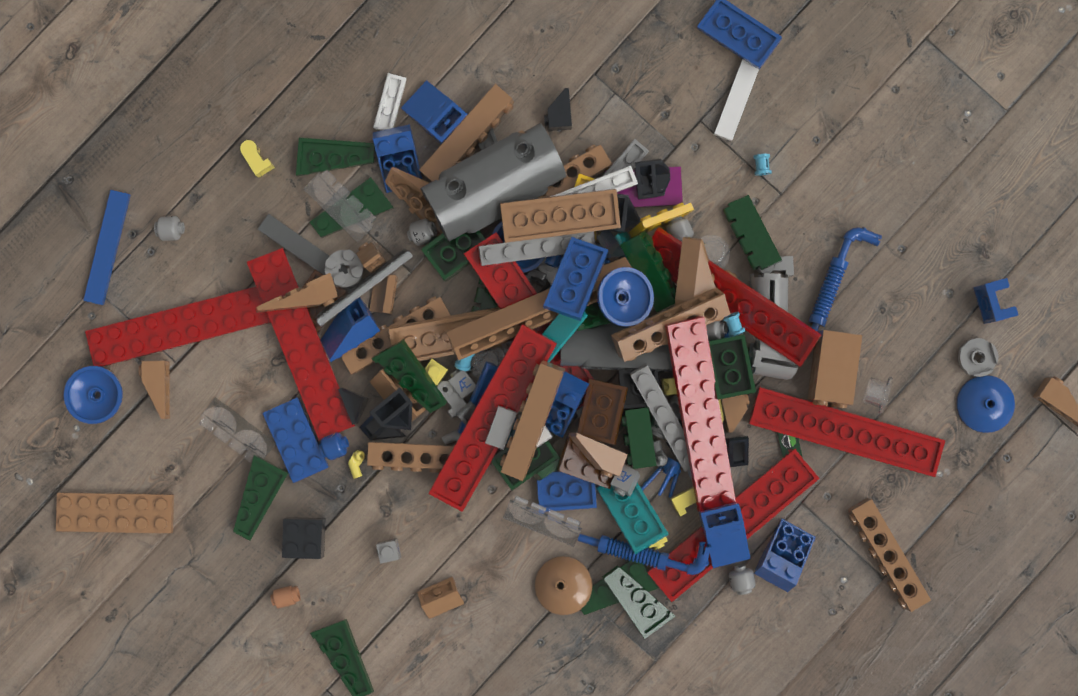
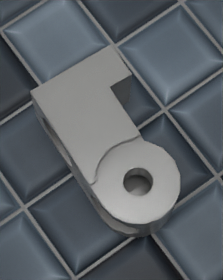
[757,256,794,277]
[437,381,467,419]

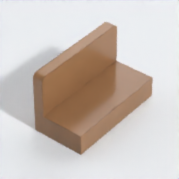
[369,275,398,315]
[417,577,464,619]

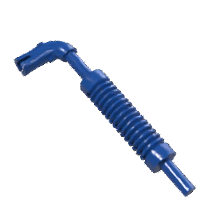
[808,227,882,332]
[578,534,712,575]

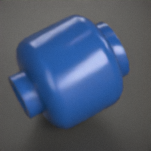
[319,432,349,460]

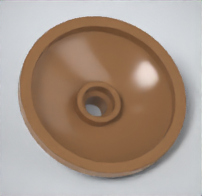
[535,556,592,615]

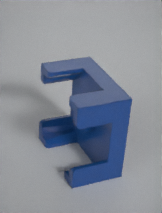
[973,278,1018,324]

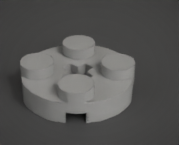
[325,250,363,289]
[958,338,998,377]

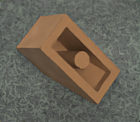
[721,394,749,433]

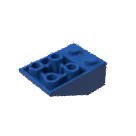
[401,80,467,145]
[373,124,423,193]
[321,297,380,362]
[545,372,589,438]
[698,502,751,568]
[754,519,816,592]

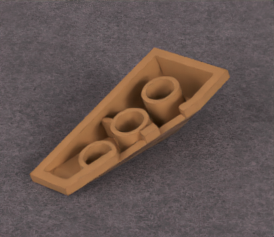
[385,167,443,237]
[675,237,716,319]
[255,273,338,313]

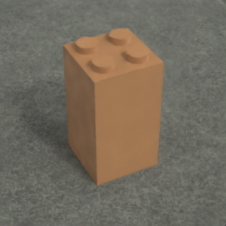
[807,330,862,408]

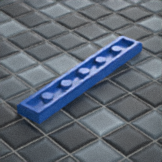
[83,190,131,305]

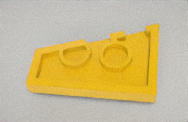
[629,203,694,238]

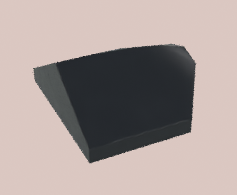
[635,159,670,200]
[596,230,626,262]

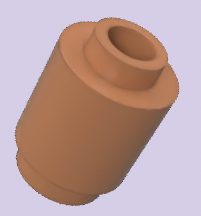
[270,585,301,609]

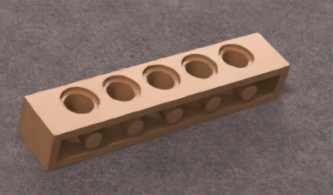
[538,144,612,198]
[611,288,730,362]
[341,296,451,375]
[367,442,454,473]
[848,498,931,612]

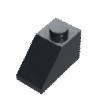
[544,88,572,131]

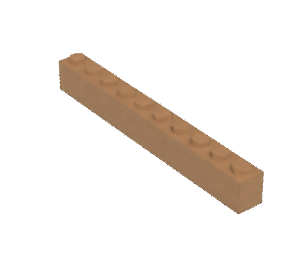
[446,257,632,361]

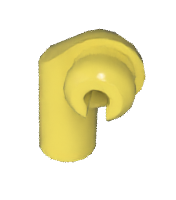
[348,450,365,479]

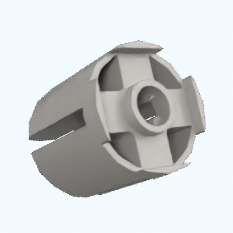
[750,273,789,312]
[748,336,798,380]

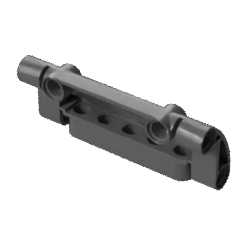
[420,123,567,242]
[560,317,673,372]

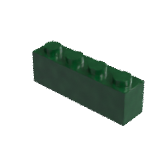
[620,231,677,312]

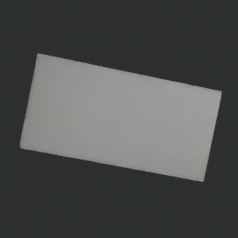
[485,406,517,450]

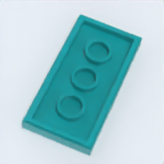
[596,482,669,555]

